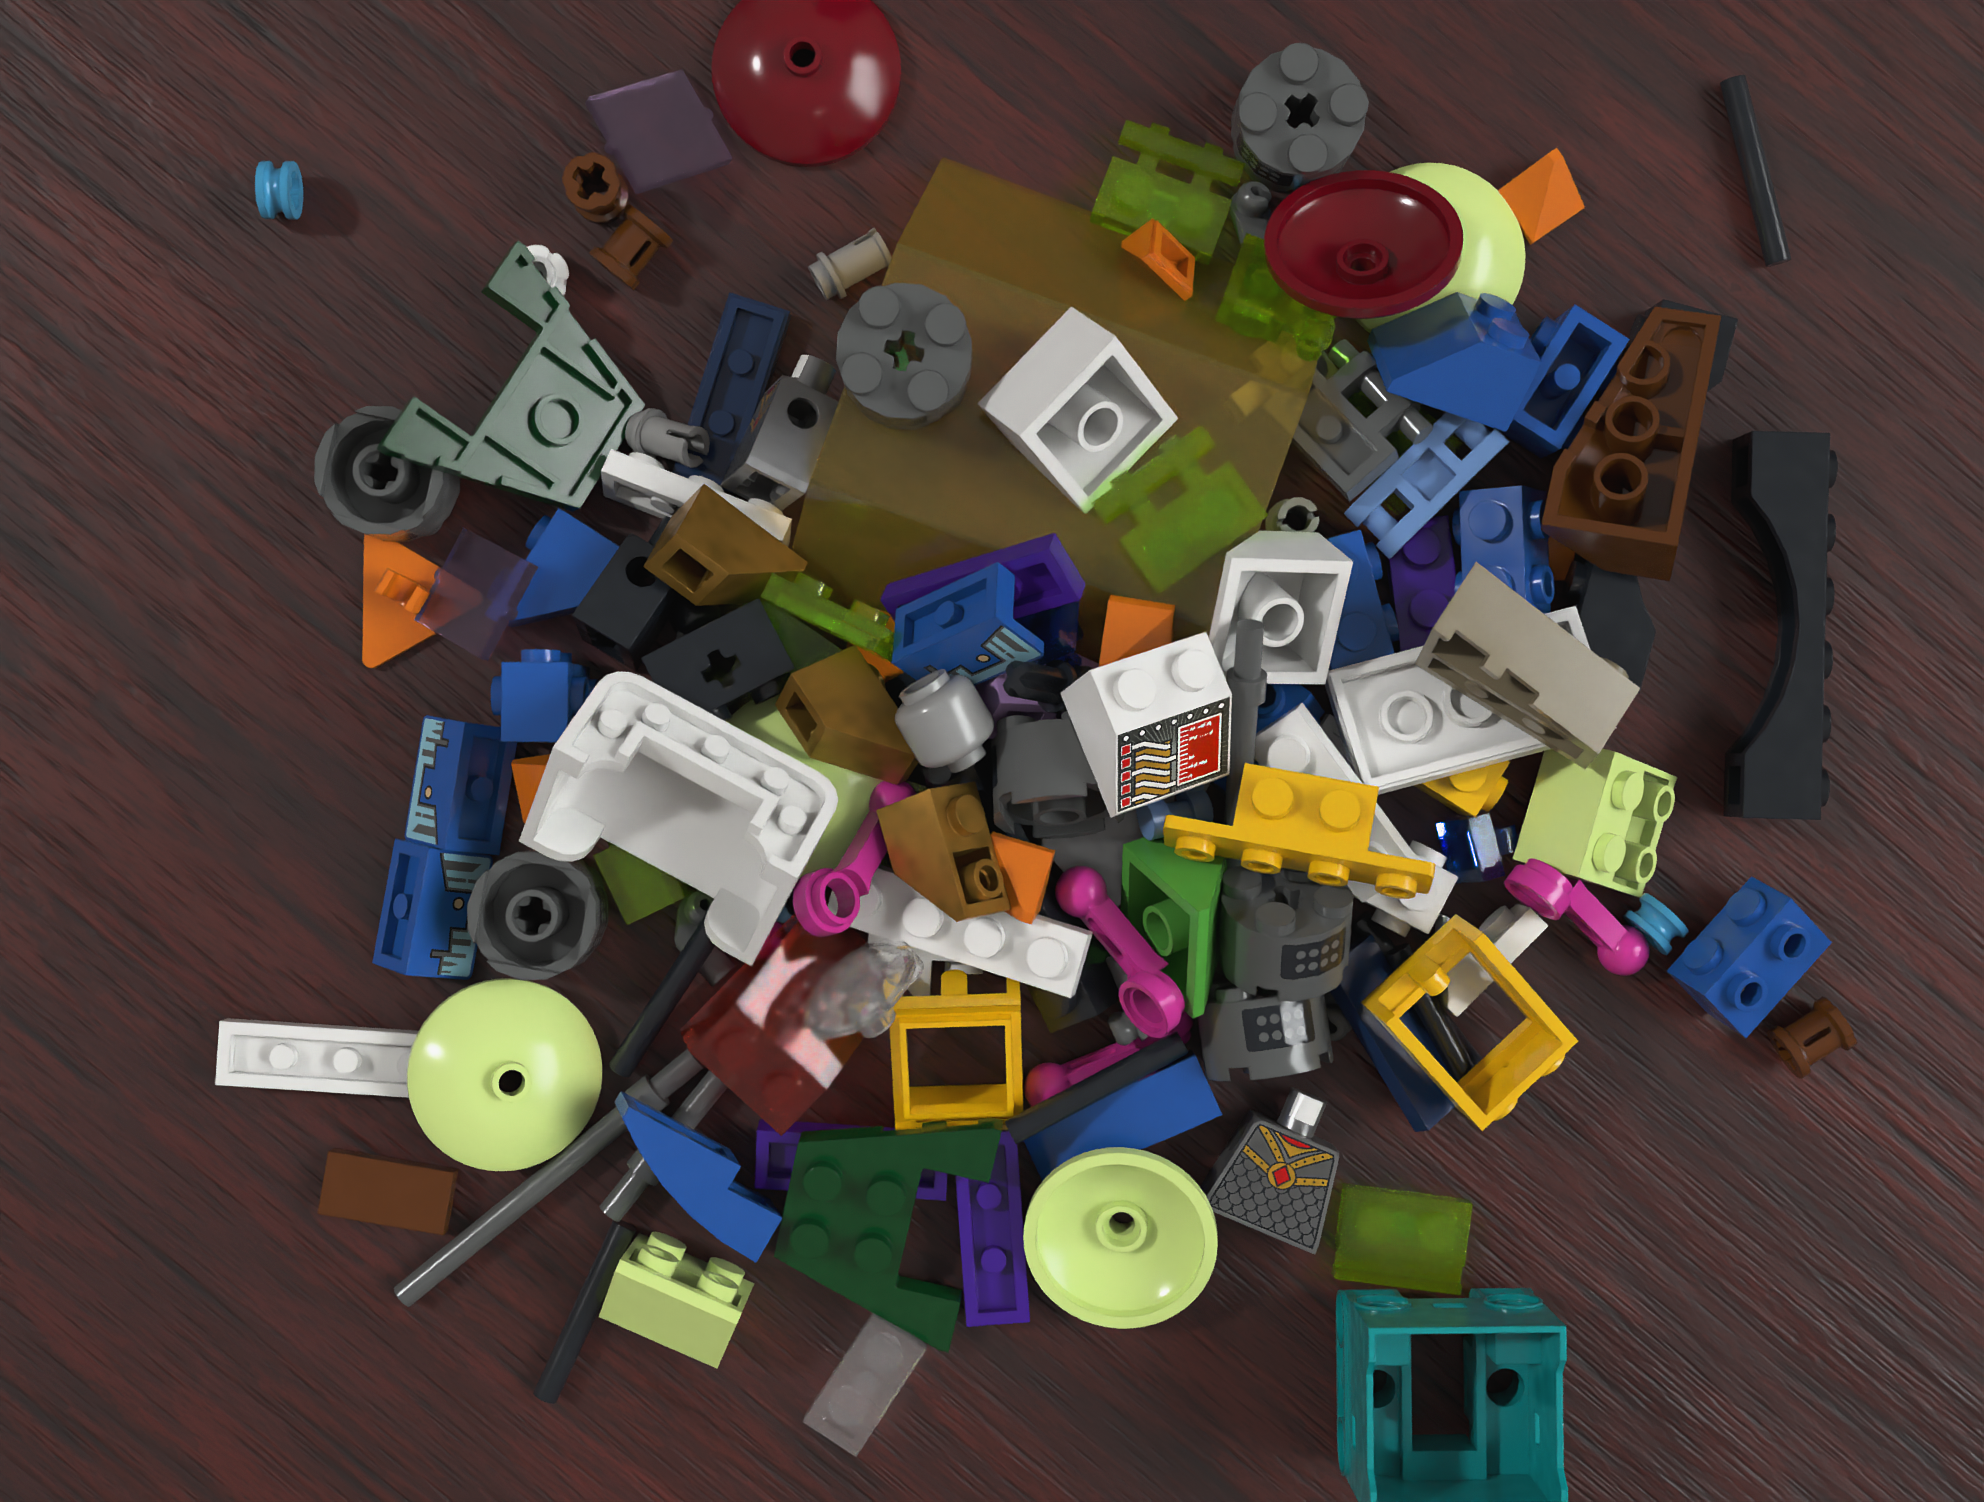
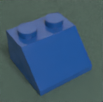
[1367,292,1542,432]

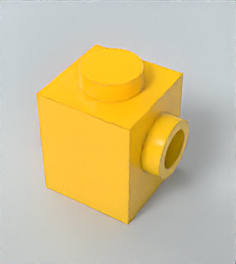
[1413,761,1510,817]

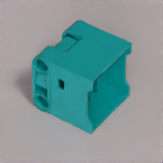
[1336,1288,1568,1502]

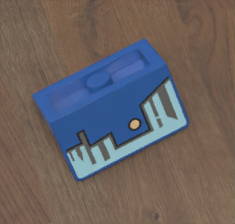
[892,562,1044,686]
[405,715,517,855]
[372,838,493,980]

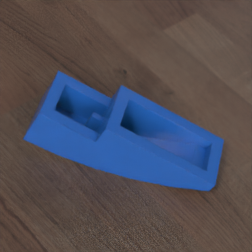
[1024,1050,1223,1181]
[615,1091,782,1263]

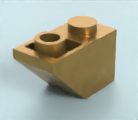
[643,484,808,606]
[775,645,919,785]
[876,782,1011,922]

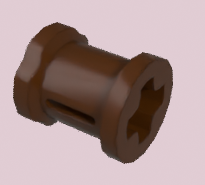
[562,152,629,224]
[589,204,673,291]
[1767,997,1857,1079]

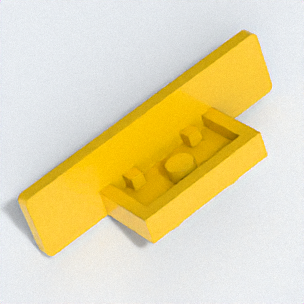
[1163,763,1436,899]

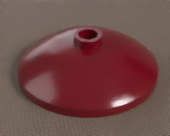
[711,0,902,167]
[1264,170,1463,319]

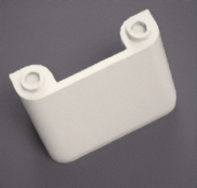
[519,671,838,966]

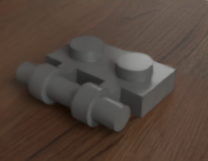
[1262,339,1433,502]

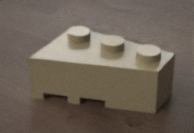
[1415,562,1640,769]

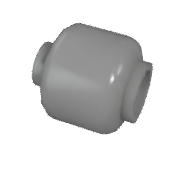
[895,669,994,773]

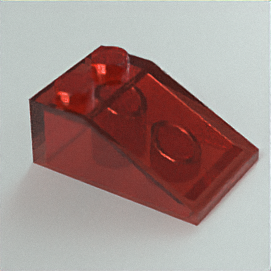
[680,903,889,1136]

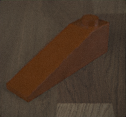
[1541,307,1721,581]

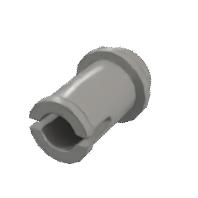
[808,228,894,300]
[625,408,710,468]
[1265,497,1319,532]

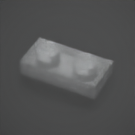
[803,1313,927,1457]

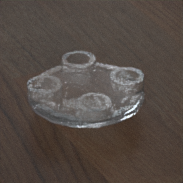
[804,938,924,1041]

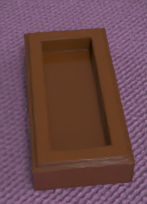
[317,1148,458,1235]

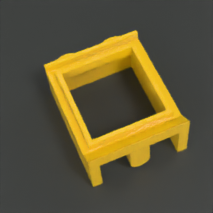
[1361,914,1578,1131]
[888,968,1023,1130]

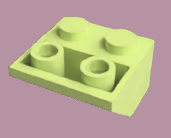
[1513,749,1677,898]
[599,1232,755,1368]

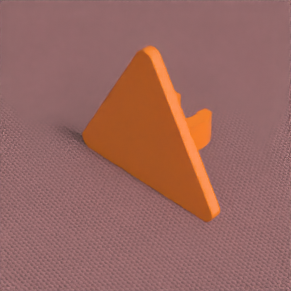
[362,534,488,668]

